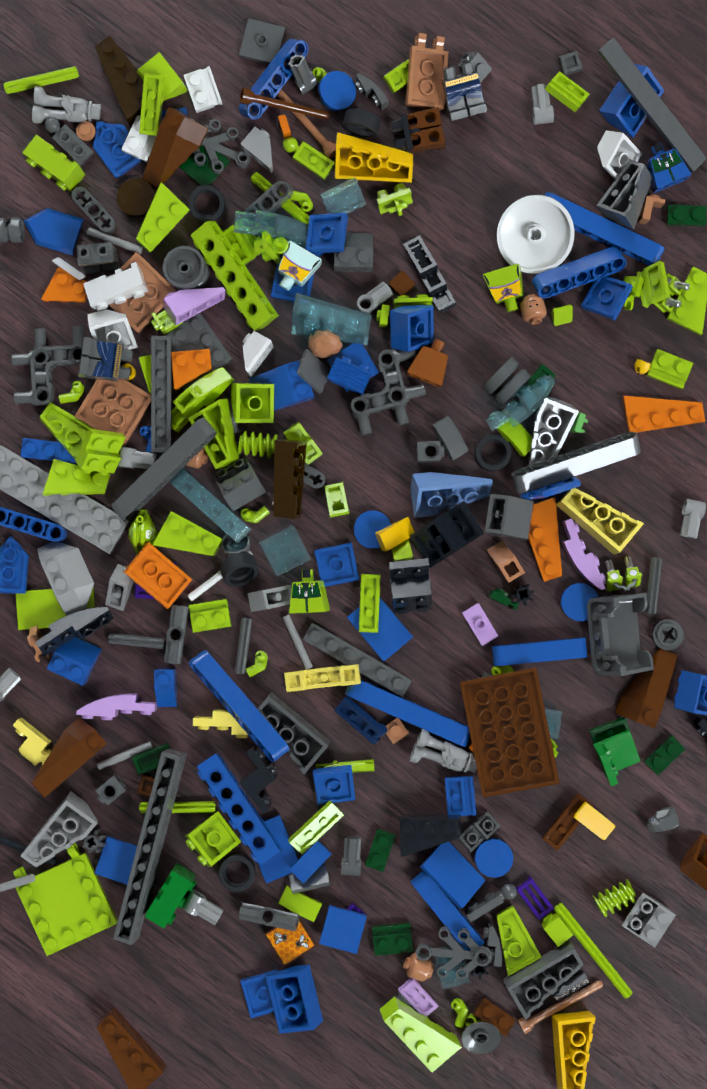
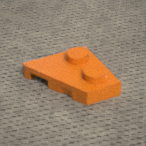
[41,267,87,303]
[171,349,212,390]

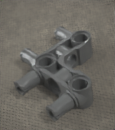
[11,326,84,406]
[351,349,426,436]

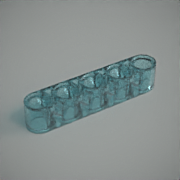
[170,468,251,543]

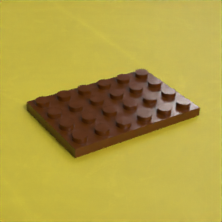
[460,667,560,797]

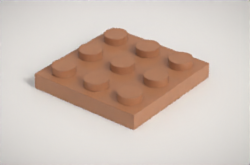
[109,252,177,334]
[75,379,151,447]

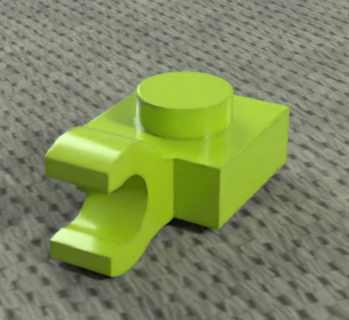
[623,276,644,310]

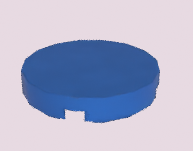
[318,71,356,111]
[354,510,391,549]
[560,583,598,621]
[474,838,513,878]

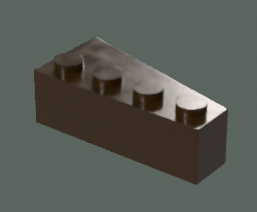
[95,35,144,126]
[271,439,307,519]

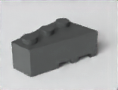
[597,159,652,230]

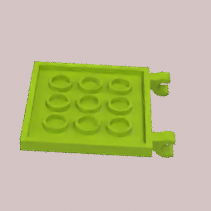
[13,842,118,956]

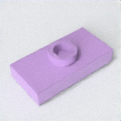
[462,603,498,646]
[398,978,439,1017]

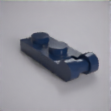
[334,696,388,744]

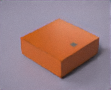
[278,115,291,140]

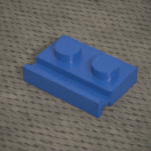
[445,775,477,816]

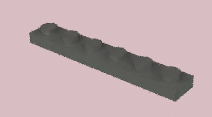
[151,336,172,453]
[303,623,412,697]

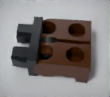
[391,107,445,154]

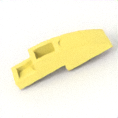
[193,709,248,738]

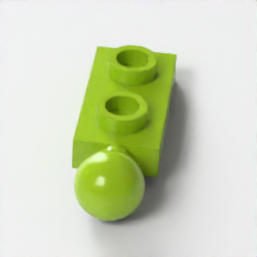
[283,137,335,180]

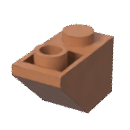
[486,540,525,583]

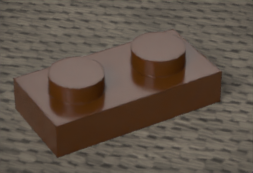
[473,997,516,1037]

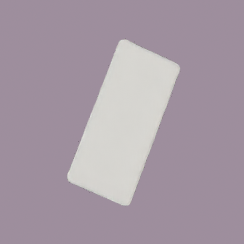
[52,257,86,280]

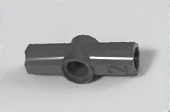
[164,605,189,664]
[239,902,299,932]

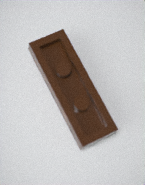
[542,793,594,851]

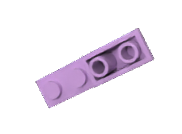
[561,519,606,590]
[76,693,157,720]

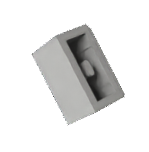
[622,893,676,948]

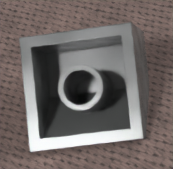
[334,233,373,272]

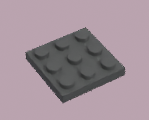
[165,313,232,391]

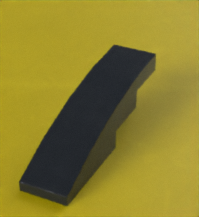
[403,235,457,314]

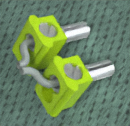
[654,273,690,313]
[605,556,642,592]

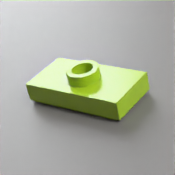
[382,59,409,93]

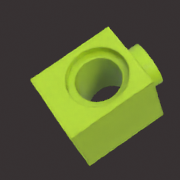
[541,913,573,947]

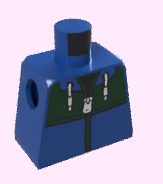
[647,143,691,193]

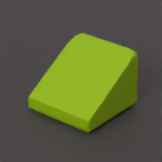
[551,305,573,326]

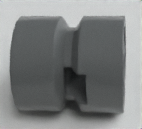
[0,217,25,243]

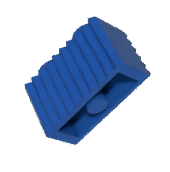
[327,356,372,395]

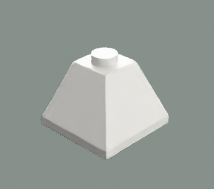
[597,130,642,179]
[88,309,138,350]
[243,331,274,378]

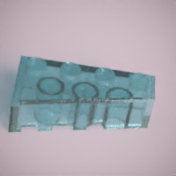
[292,293,372,345]

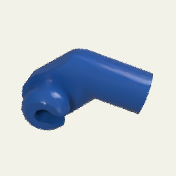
[140,426,155,454]

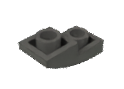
[355,73,389,110]
[432,416,468,460]
[458,811,500,852]
[483,922,502,967]

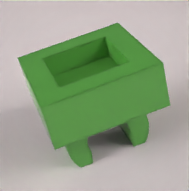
[569,412,588,433]

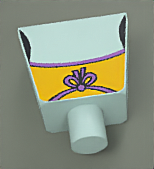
[278,241,322,291]

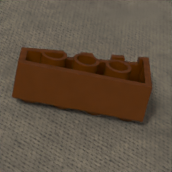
[97,1008,166,1089]

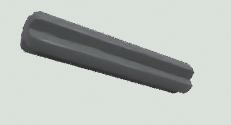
[645,557,662,614]
[235,617,252,674]
[108,633,165,649]

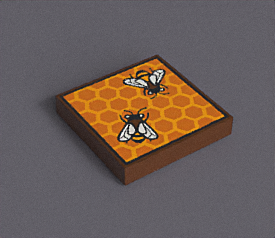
[264,913,317,967]

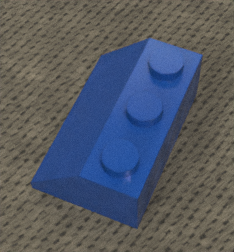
[599,64,664,138]
[266,964,323,1034]

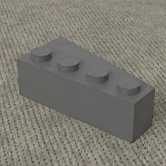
[503,940,584,1020]

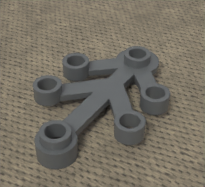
[193,119,250,174]
[416,926,492,980]

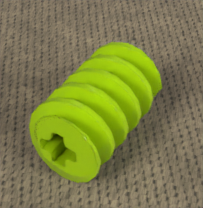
[238,431,278,458]
[593,879,636,917]

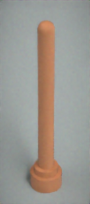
[277,89,336,159]
[518,980,603,1034]

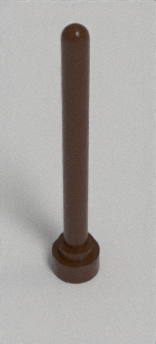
[239,87,329,119]

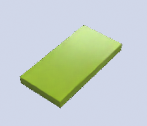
[16,588,95,630]

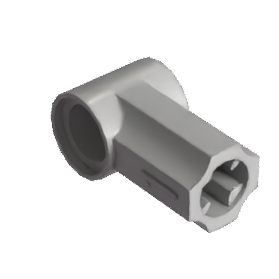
[531,84,554,125]
[356,281,393,316]
[118,447,157,469]
[680,498,706,539]
[0,668,22,702]
[182,890,224,925]

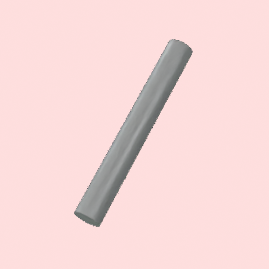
[87,227,143,254]
[282,615,313,670]
[97,741,153,770]
[0,874,35,892]

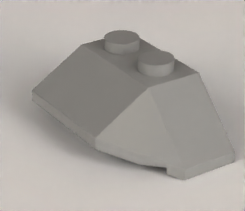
[37,541,94,616]

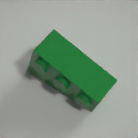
[144,863,196,928]

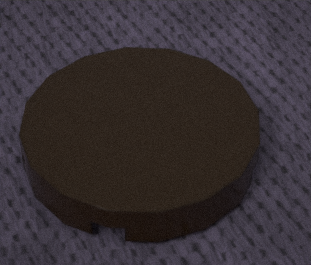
[117,178,155,217]

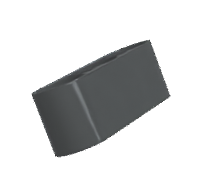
[244,181,294,225]

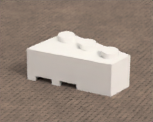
[84,262,149,310]

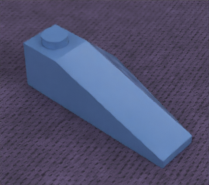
[410,472,493,518]

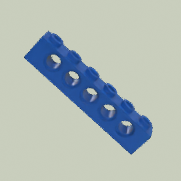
[197,752,282,865]

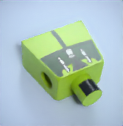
[289,569,330,614]

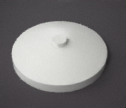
[497,195,574,274]

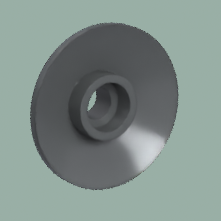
[462,1022,501,1054]

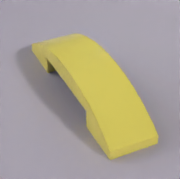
[284,664,361,692]

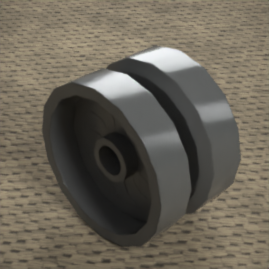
[163,246,210,291]
[482,357,531,406]

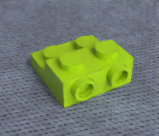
[75,429,126,476]
[185,811,241,867]

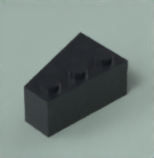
[400,814,461,857]

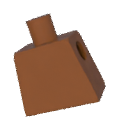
[407,339,448,388]

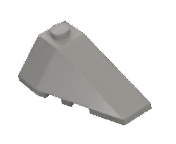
[21,791,98,867]

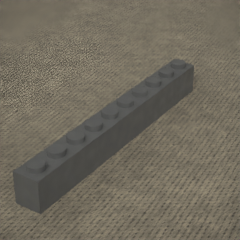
[113,749,187,945]

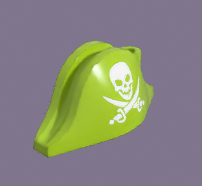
[128,509,157,554]

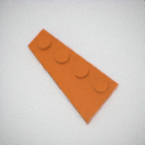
[622,396,705,433]
[528,497,562,582]

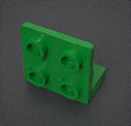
[593,730,640,787]

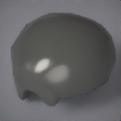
[221,531,250,557]

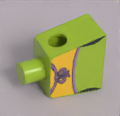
[483,264,523,312]

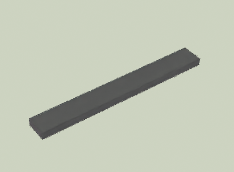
[598,37,707,172]

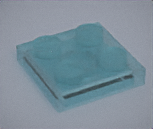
[259,525,311,576]

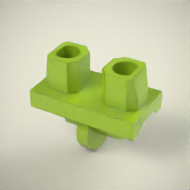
[377,183,413,216]
[254,231,289,264]

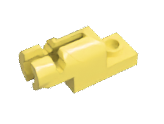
[13,718,52,769]

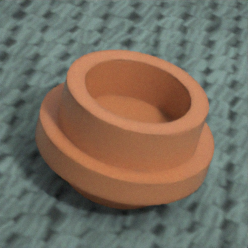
[76,121,96,141]

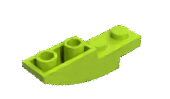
[172,367,234,433]

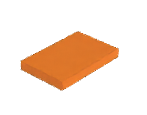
[123,542,192,609]

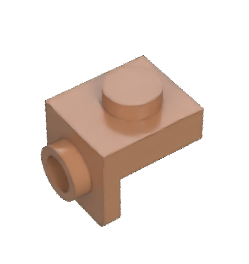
[638,195,665,224]

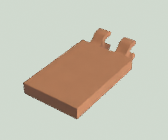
[406,33,449,111]

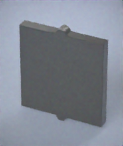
[297,349,330,394]

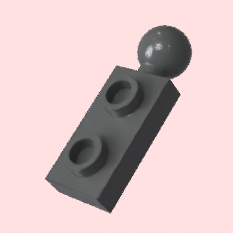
[44,117,94,166]
[465,884,517,922]

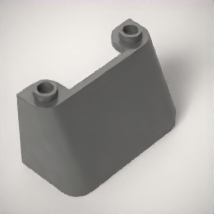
[587,593,654,676]

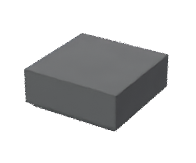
[558,51,583,76]

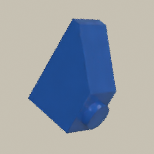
[154,668,177,707]

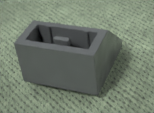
[212,456,266,511]
[485,494,534,539]

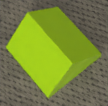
[137,52,188,101]

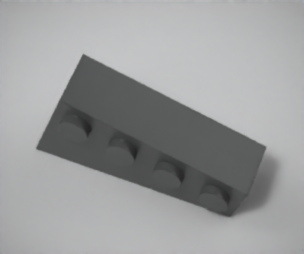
[258,692,330,775]

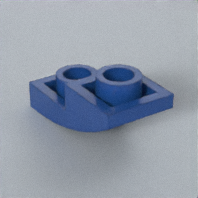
[290,840,332,883]

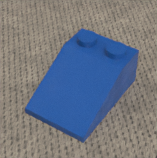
[249,360,315,411]

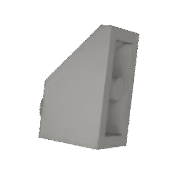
[240,127,273,173]
[105,564,134,611]
[248,585,292,612]

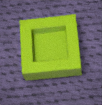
[376,305,390,328]

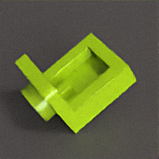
[151,310,183,335]

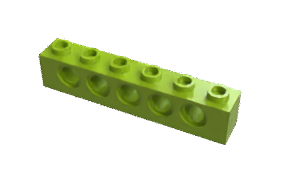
[191,221,279,331]

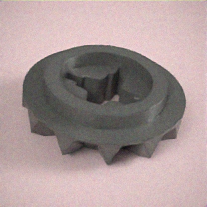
[652,619,684,650]

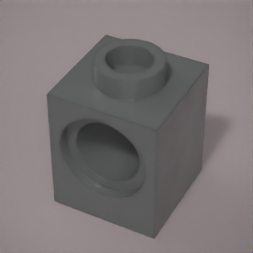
[416,441,444,463]
[95,773,129,805]

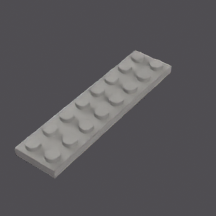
[0,445,130,554]

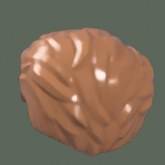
[308,329,342,358]

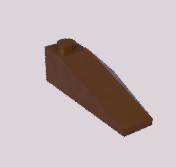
[142,107,209,188]
[614,648,678,729]

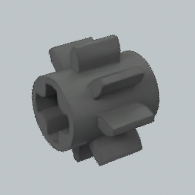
[82,829,107,853]

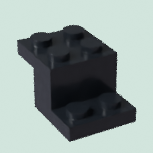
[410,501,484,568]
[389,558,432,614]
[239,743,278,814]

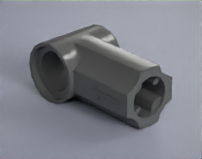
[288,55,318,95]
[341,836,361,876]

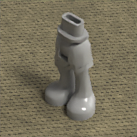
[32,86,101,123]
[409,729,477,773]

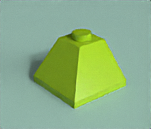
[231,383,274,423]

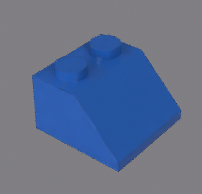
[390,305,434,352]
[47,637,102,685]
[674,670,707,715]

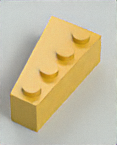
[335,132,413,183]
[552,1011,596,1089]

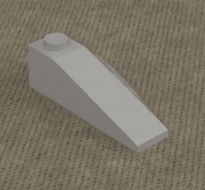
[529,397,579,466]

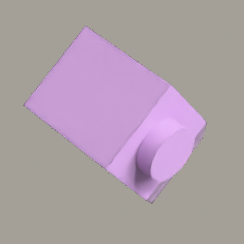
[163,287,225,325]

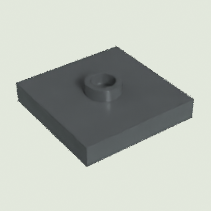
[239,18,286,64]

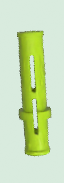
[316,759,374,773]

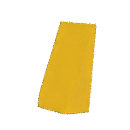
[375,517,414,551]
[573,802,615,840]

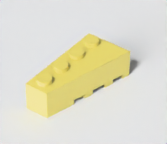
[556,488,644,555]

